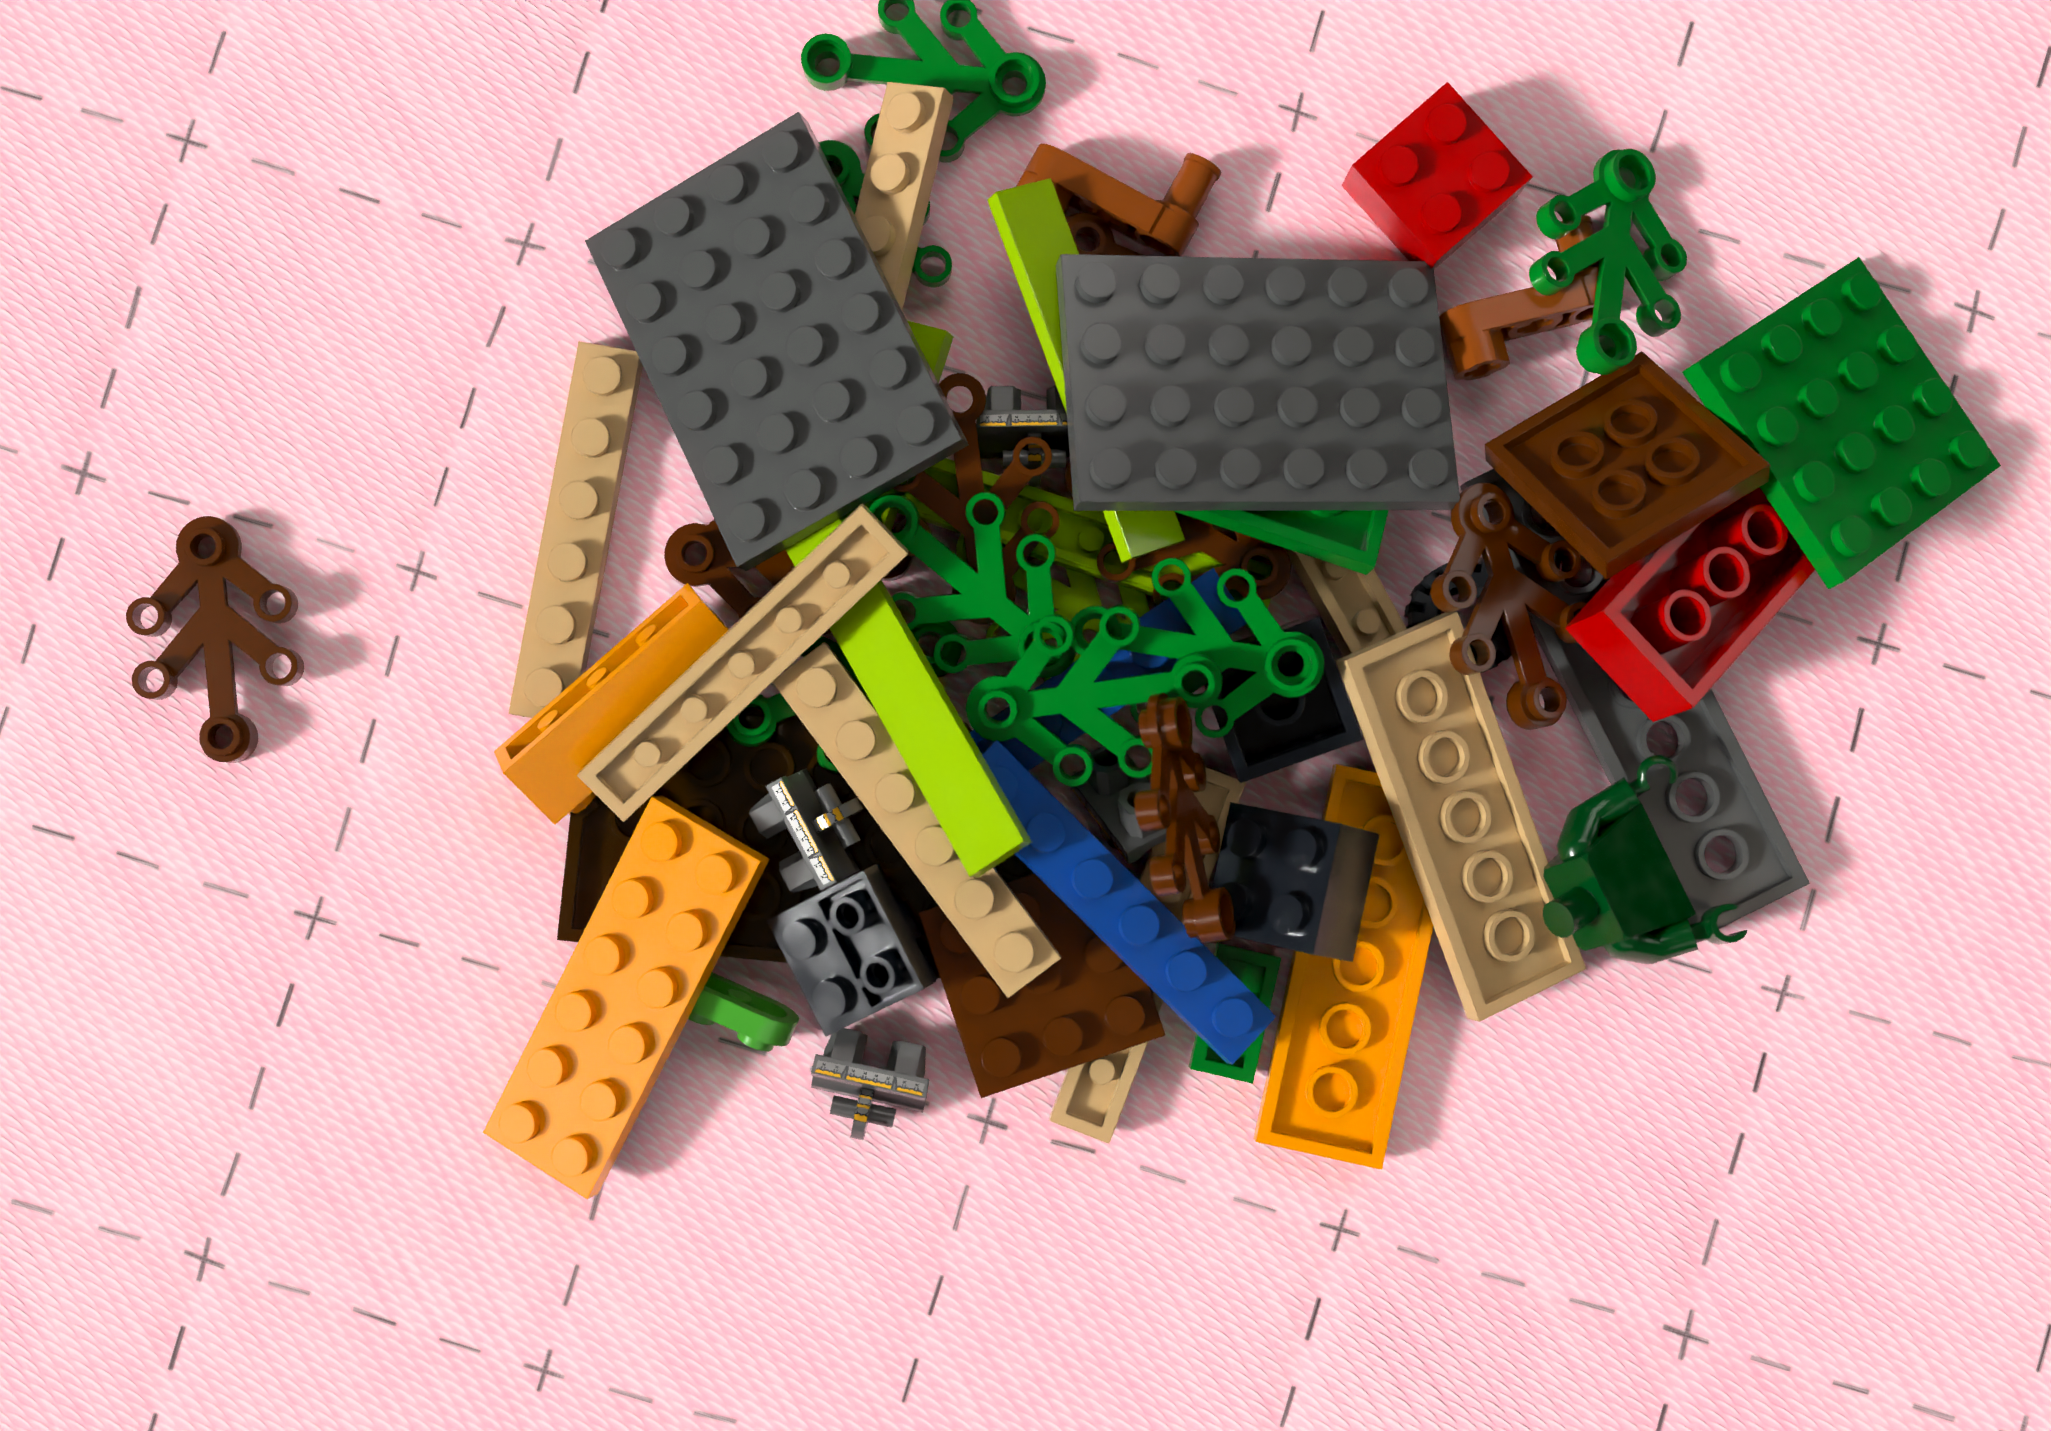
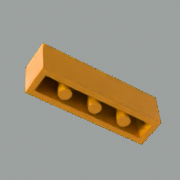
[494,583,729,825]

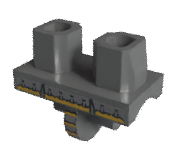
[976,385,1070,487]
[1070,746,1167,864]
[749,768,865,893]
[811,1028,930,1140]

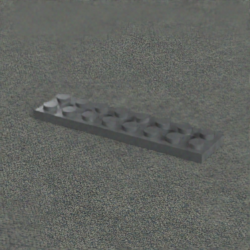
[1460,469,1810,929]

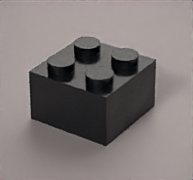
[1204,613,1363,783]
[1212,802,1380,962]

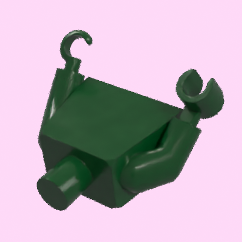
[1543,755,1747,964]

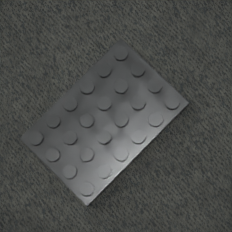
[585,112,969,571]
[1056,254,1460,511]

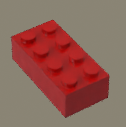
[1565,487,1815,722]

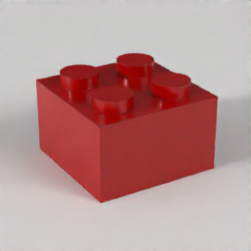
[1342,82,1533,270]

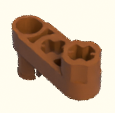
[1016,143,1222,256]
[1439,215,1599,381]

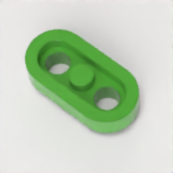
[688,972,799,1052]

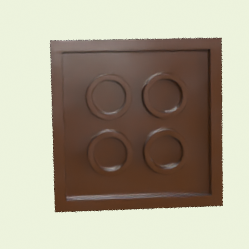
[1485,351,1770,580]
[919,873,1166,1098]

